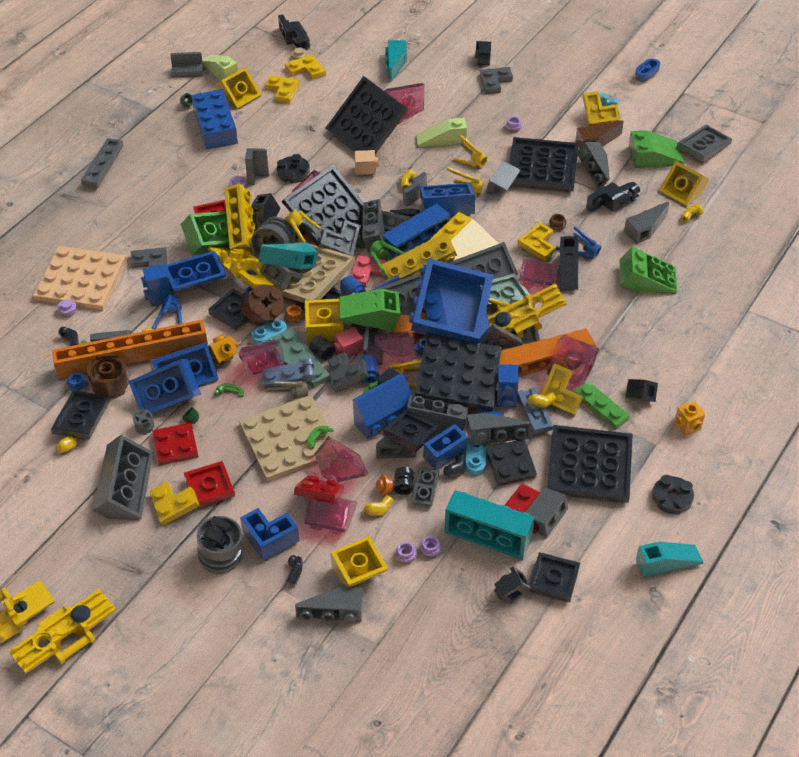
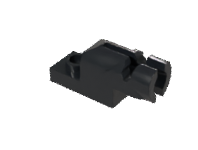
[278,14,310,50]
[586,182,641,212]

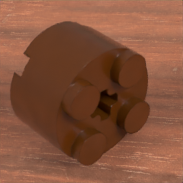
[241,284,284,326]
[87,353,129,397]

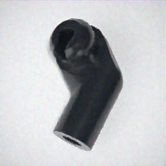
[58,326,79,346]
[443,454,466,477]
[287,555,303,584]

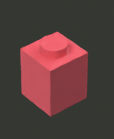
[333,327,363,358]

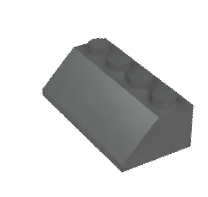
[93,435,154,520]

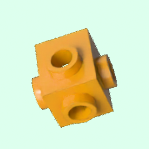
[208,334,238,363]
[674,401,705,436]

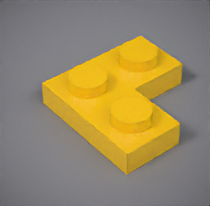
[285,54,326,80]
[265,75,300,104]
[582,91,620,126]
[517,222,556,261]
[541,364,583,414]
[149,481,200,525]

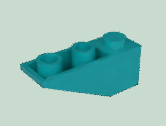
[385,40,407,81]
[258,243,318,269]
[636,541,703,578]

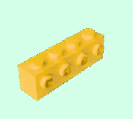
[224,183,255,254]
[382,232,458,282]

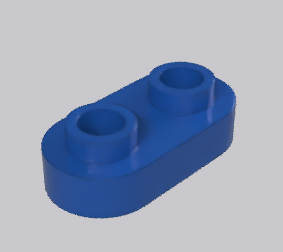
[635,59,660,81]

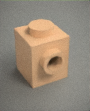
[355,150,379,175]

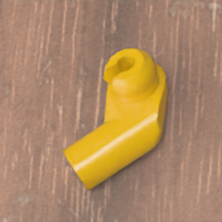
[400,169,416,190]
[681,204,704,222]
[528,393,556,409]
[56,436,77,453]
[364,495,394,516]

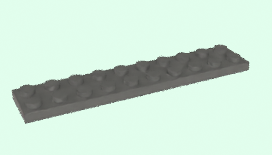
[351,242,518,335]

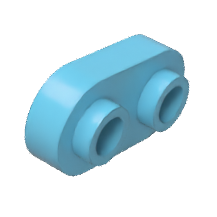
[252,320,287,346]
[465,441,486,476]

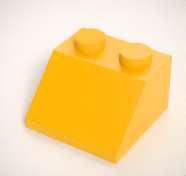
[214,67,262,109]
[658,161,709,206]
[305,299,344,343]
[331,536,388,587]

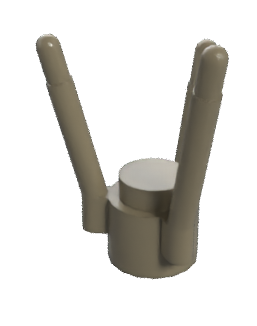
[266,381,308,408]

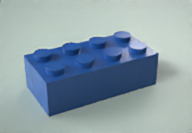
[191,89,238,150]

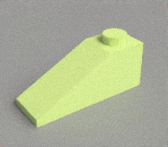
[202,54,238,80]
[416,118,467,147]

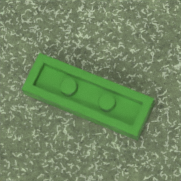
[574,381,630,430]

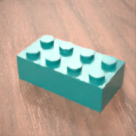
[444,490,534,560]

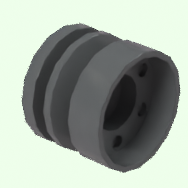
[251,217,295,258]
[197,516,242,573]

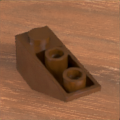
[575,120,624,148]

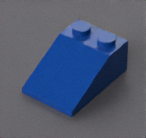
[128,359,202,414]

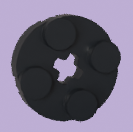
[277,154,310,183]
[652,475,694,514]

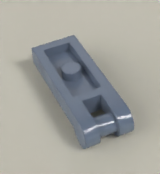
[262,359,315,389]
[517,387,553,435]

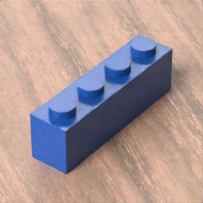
[382,204,450,258]

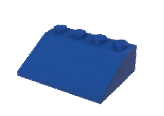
[419,270,490,335]

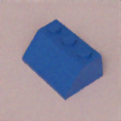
[419,183,475,218]
[165,251,226,292]
[149,343,219,386]
[353,373,413,439]

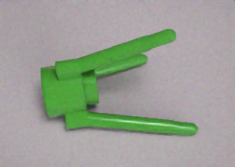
[370,240,403,278]

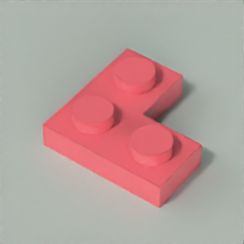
[350,255,389,288]

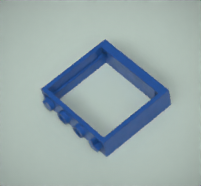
[409,258,494,344]

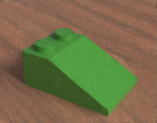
[628,130,684,168]
[180,211,230,255]

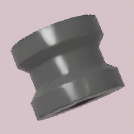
[133,409,154,434]

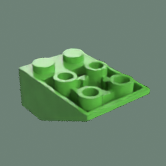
[619,247,678,294]
[339,288,400,332]

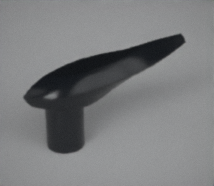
[390,208,422,217]

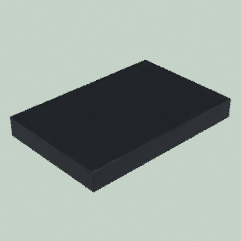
[51,390,110,440]

